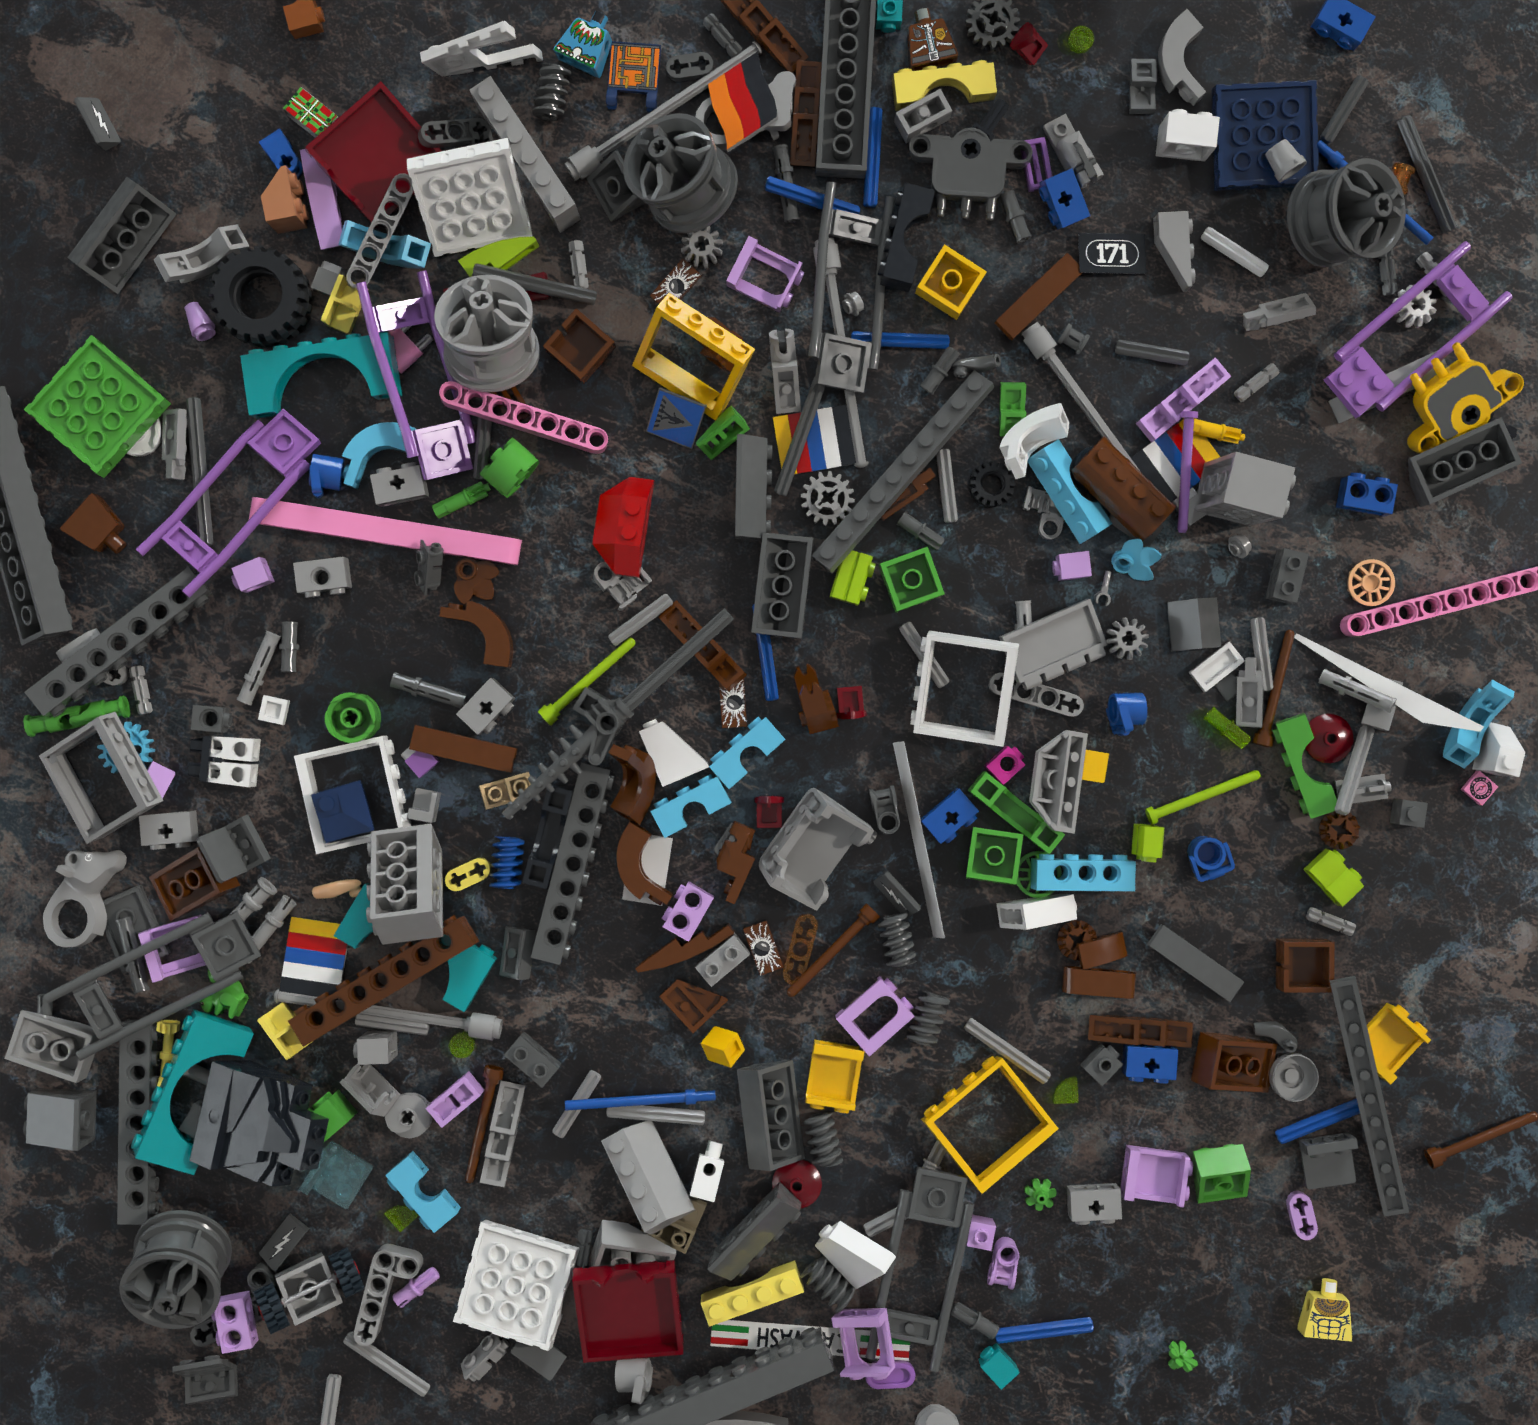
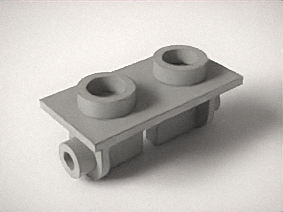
[1335,774,1391,804]
[461,1333,510,1382]

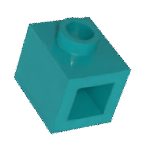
[875,0,903,33]

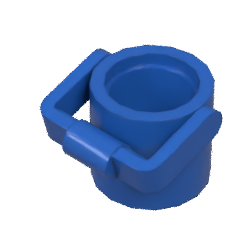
[309,454,344,498]
[1106,692,1147,736]
[1187,836,1235,882]

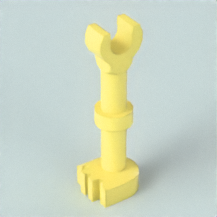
[156,1020,180,1087]

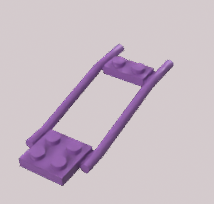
[1324,241,1512,419]
[356,270,476,480]
[136,409,321,598]

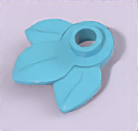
[1111,539,1162,581]

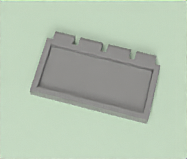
[999,599,1107,691]

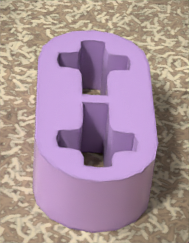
[1286,1191,1318,1240]

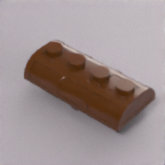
[1071,436,1176,541]

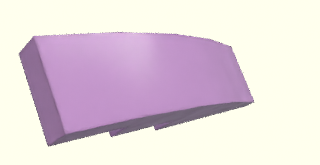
[300,149,343,250]
[1136,357,1231,443]

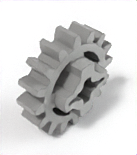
[800,471,855,526]

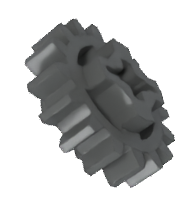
[965,0,1020,51]

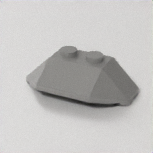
[1029,730,1088,834]

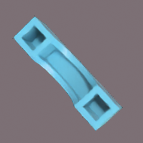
[1028,439,1112,544]

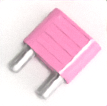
[388,326,433,374]

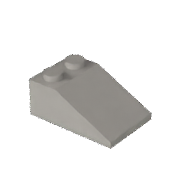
[4,1010,99,1083]
[591,1220,676,1267]

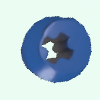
[489,836,525,889]

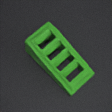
[696,405,750,460]

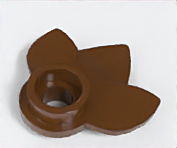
[454,558,500,604]

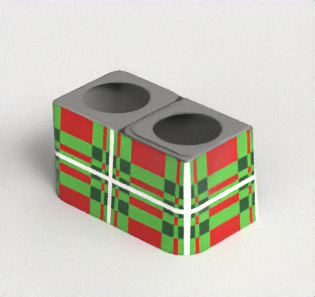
[283,87,339,138]

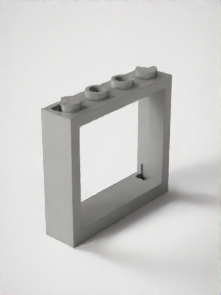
[39,712,163,844]

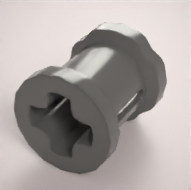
[1057,323,1090,355]

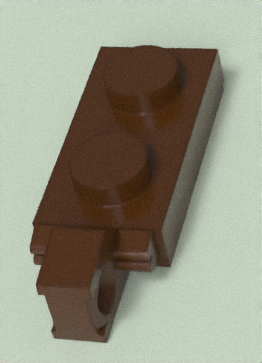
[881,468,936,521]

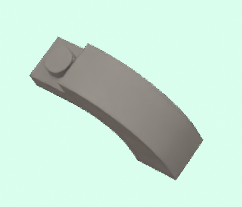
[1157,9,1206,106]
[154,224,250,284]

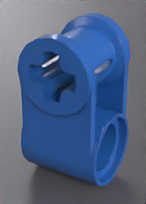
[259,128,303,179]

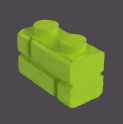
[829,550,876,606]

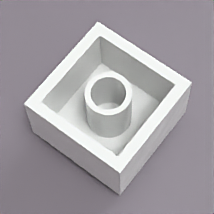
[1156,109,1220,162]

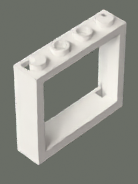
[910,630,1019,747]
[294,736,411,854]

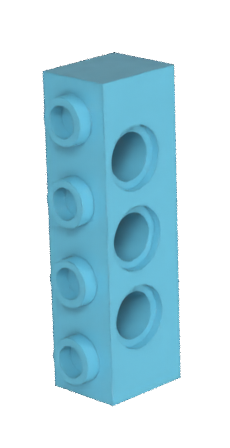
[1031,854,1136,891]

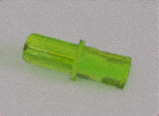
[1203,707,1251,749]

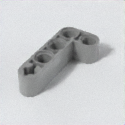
[354,1244,423,1346]

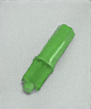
[432,482,491,519]

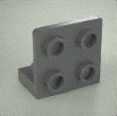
[1298,1132,1358,1190]

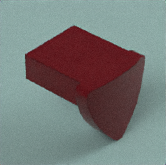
[1010,22,1048,65]
[836,686,867,719]
[754,795,784,828]

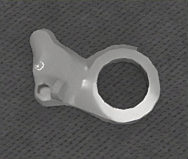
[695,71,796,150]
[43,850,127,949]

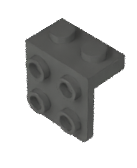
[197,815,271,883]
[172,1355,238,1405]

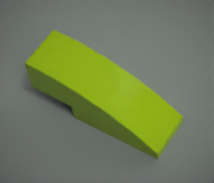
[458,236,539,277]

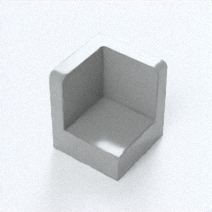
[407,788,441,823]

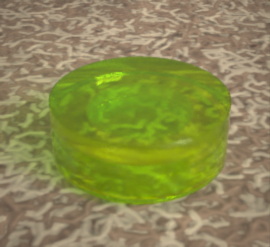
[1068,26,1094,53]
[449,1032,475,1058]

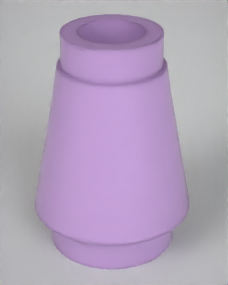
[184,302,216,341]

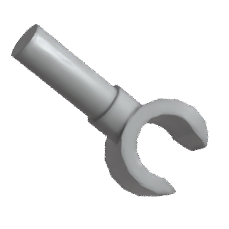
[1094,571,1111,606]

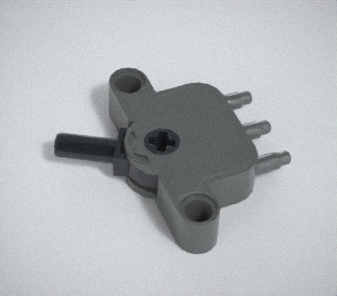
[909,98,1033,221]

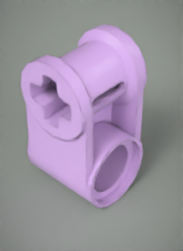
[987,1237,1019,1290]

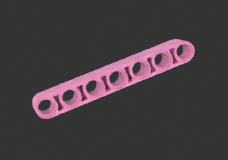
[439,381,608,454]

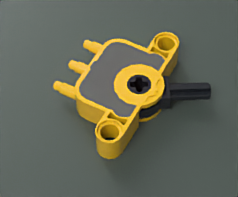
[1407,342,1524,454]

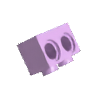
[661,881,714,942]
[426,1071,485,1128]
[211,1291,259,1354]

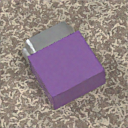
[401,748,440,778]

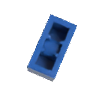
[1311,0,1376,51]
[1039,168,1090,230]
[920,788,979,844]
[1122,1044,1178,1083]

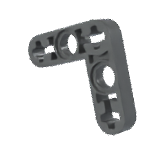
[418,118,493,148]

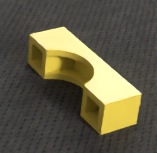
[892,60,997,111]
[701,1260,804,1327]

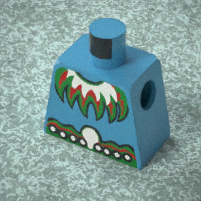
[553,11,612,79]

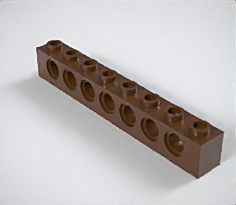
[288,915,479,1047]

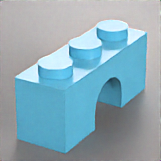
[709,716,786,789]
[650,774,732,838]
[385,1151,461,1233]

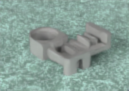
[1022,486,1064,540]
[593,562,652,611]

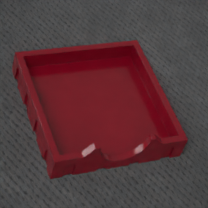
[305,81,442,229]
[572,1260,684,1363]

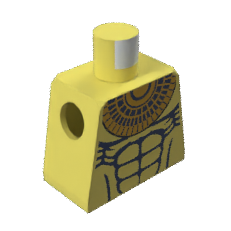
[1297,1278,1352,1342]

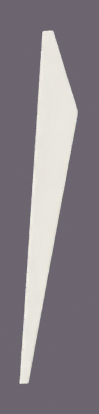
[1294,634,1484,732]

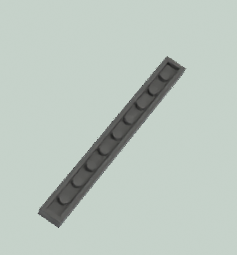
[812,370,994,573]
[1329,976,1409,1217]

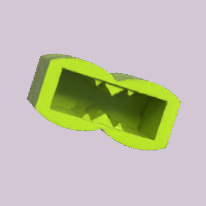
[1131,823,1164,862]
[1304,849,1364,907]

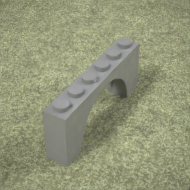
[469,76,581,233]

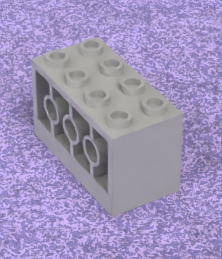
[1194,452,1296,526]
[366,824,443,945]

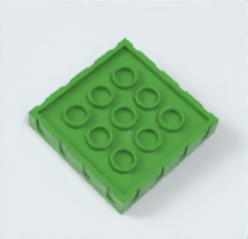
[24,335,171,478]

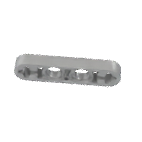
[988,673,1084,717]

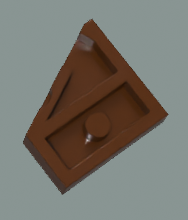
[658,979,728,1033]

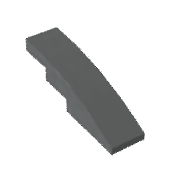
[1147,924,1244,1002]

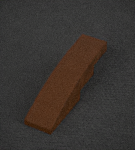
[720,0,809,72]
[790,60,822,167]
[994,253,1082,341]
[659,600,747,692]
[409,725,518,773]
[635,923,734,973]
[1088,1014,1194,1048]

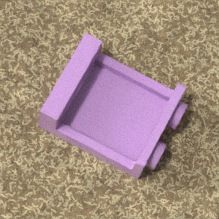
[1120,1145,1193,1207]

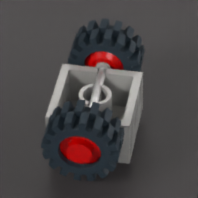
[253,1247,365,1334]

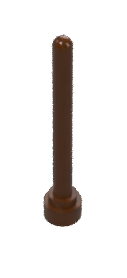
[1252,629,1295,748]
[787,903,880,997]
[465,1065,504,1184]
[1424,1111,1538,1169]

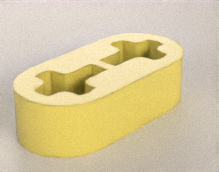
[445,857,492,891]

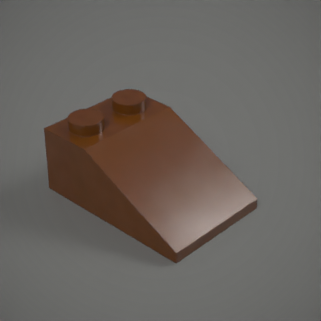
[149,847,240,922]
[1191,1032,1277,1093]

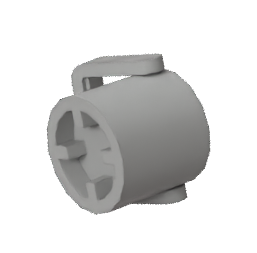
[615,1358,653,1404]

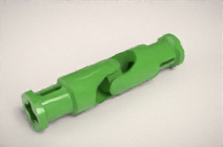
[23,696,131,737]

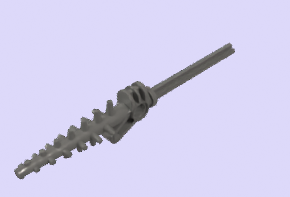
[502,608,734,820]

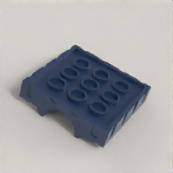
[1211,80,1319,191]

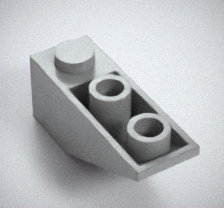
[1153,211,1195,292]

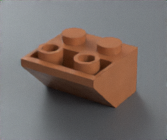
[261,165,309,234]

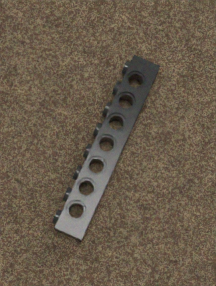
[24,567,212,718]
[531,762,615,965]
[117,1019,161,1225]

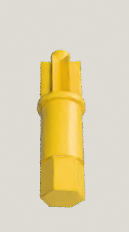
[1193,419,1245,444]

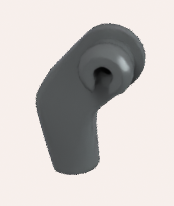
[952,354,1001,378]
[1252,1021,1298,1053]

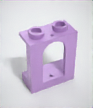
[726,236,805,313]
[138,914,206,983]
[835,976,915,1056]
[831,1308,895,1380]

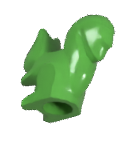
[200,969,249,1019]

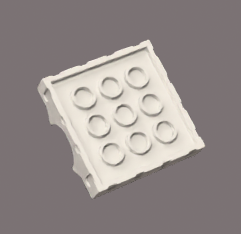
[407,138,532,257]
[453,1220,580,1351]

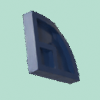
[311,780,374,843]

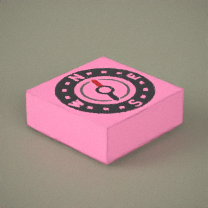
[1461,770,1498,806]

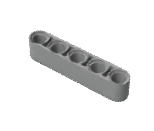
[346,173,414,290]
[1328,351,1448,424]

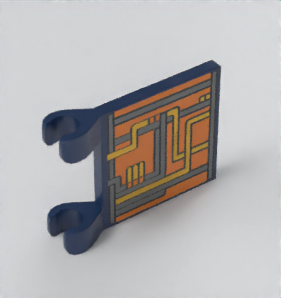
[606,41,661,113]

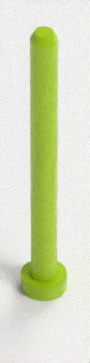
[1145,770,1261,825]

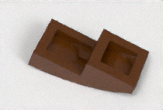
[1076,931,1128,970]

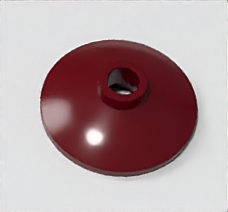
[1305,714,1353,763]
[772,1159,822,1208]

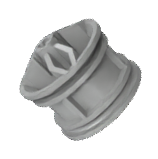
[434,275,540,392]

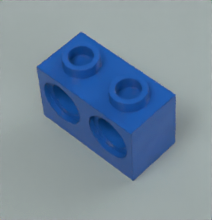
[1336,473,1398,517]

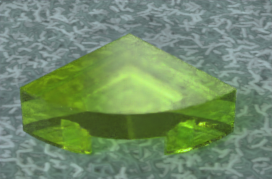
[1052,1076,1079,1104]
[384,1205,419,1232]

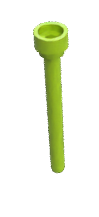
[538,638,635,726]

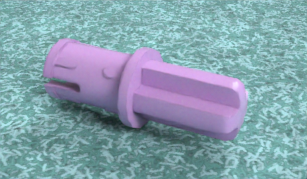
[393,1267,440,1308]

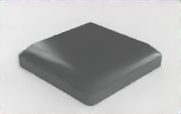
[1215,672,1237,702]

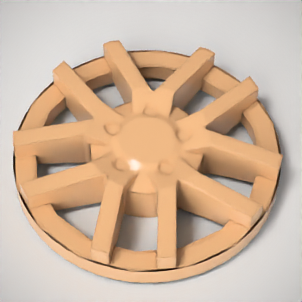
[1347,559,1395,606]

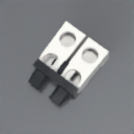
[187,736,261,787]

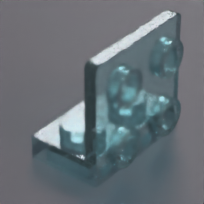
[299,1141,373,1209]

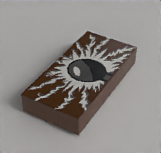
[650,258,702,305]
[719,679,747,728]
[743,920,784,976]

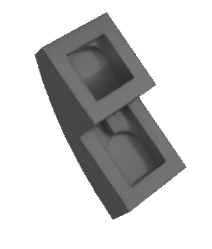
[1129,59,1157,115]

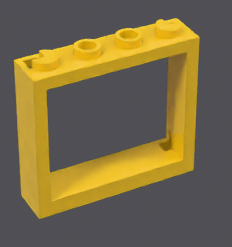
[632,293,755,421]
[921,1056,1059,1194]

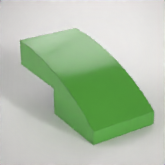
[999,382,1026,436]

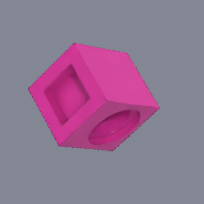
[984,746,1025,785]

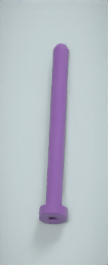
[1177,411,1198,533]

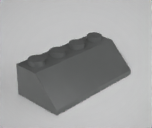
[67,177,176,294]
[1408,417,1522,507]
[735,434,772,541]
[751,532,814,640]
[737,1060,805,1171]
[707,1182,801,1281]

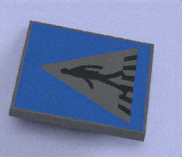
[646,388,707,449]

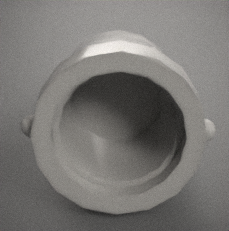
[1265,139,1307,182]

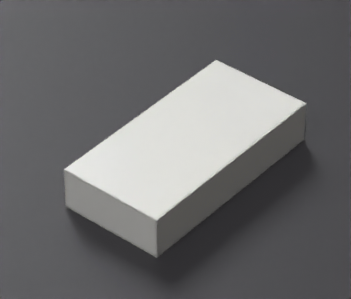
[1188,642,1245,692]

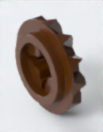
[1319,811,1360,850]
[1057,920,1097,960]

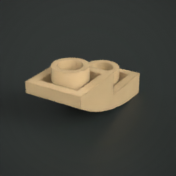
[479,772,531,810]

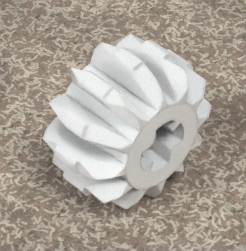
[1392,285,1437,328]

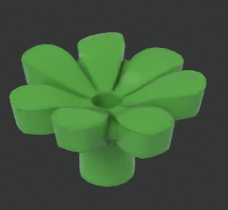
[1024,1178,1057,1211]
[1168,1341,1198,1372]

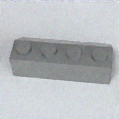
[601,1121,696,1235]

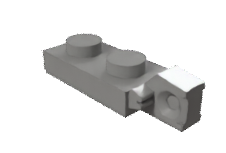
[1243,293,1316,331]
[162,409,187,480]
[1236,657,1264,727]

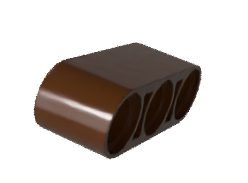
[1062,966,1136,999]

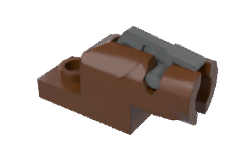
[714,821,756,905]

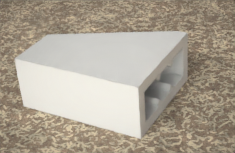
[639,719,709,787]
[1472,722,1525,777]
[996,894,1077,930]
[815,1221,896,1289]

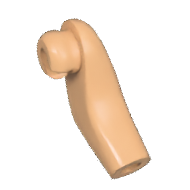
[312,879,362,899]

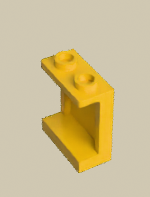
[1367,1003,1431,1084]
[805,1039,865,1113]

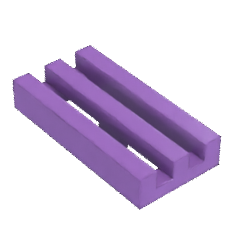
[1021,137,1053,192]

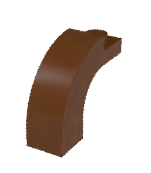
[439,600,513,668]
[608,744,656,825]
[617,821,674,905]

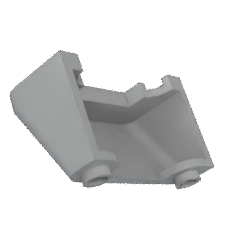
[759,788,874,911]

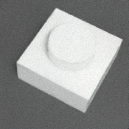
[258,695,290,725]

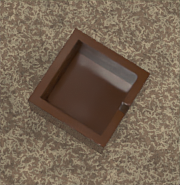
[543,308,616,384]
[1276,938,1335,993]

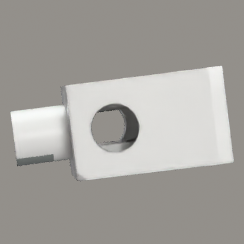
[689,1140,724,1202]

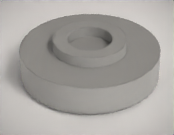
[1269,1053,1319,1102]

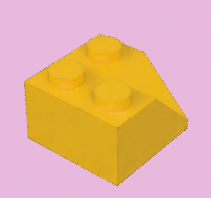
[915,244,987,320]

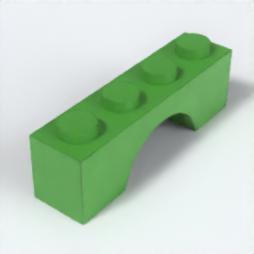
[1273,713,1337,819]
[967,771,1065,854]

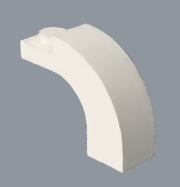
[1000,403,1069,479]

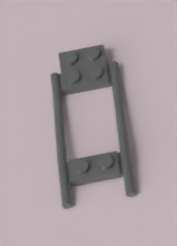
[808,182,895,393]
[43,911,261,1061]
[865,1166,975,1372]

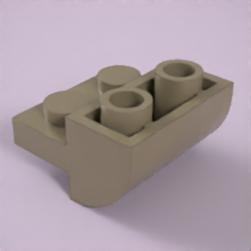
[641,1194,707,1254]

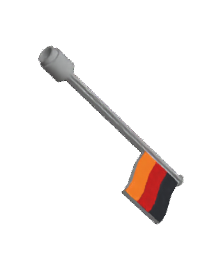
[564,41,778,181]

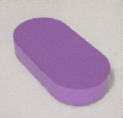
[865,1360,915,1389]

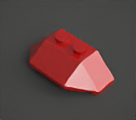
[592,477,655,578]

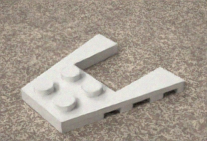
[420,21,543,76]

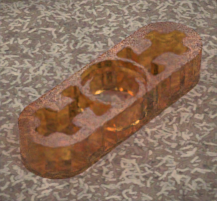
[783,913,818,985]

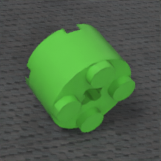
[480,437,539,498]
[325,692,381,743]

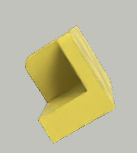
[321,274,369,334]
[257,1002,313,1060]

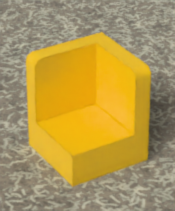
[1082,750,1109,783]
[701,1026,745,1068]

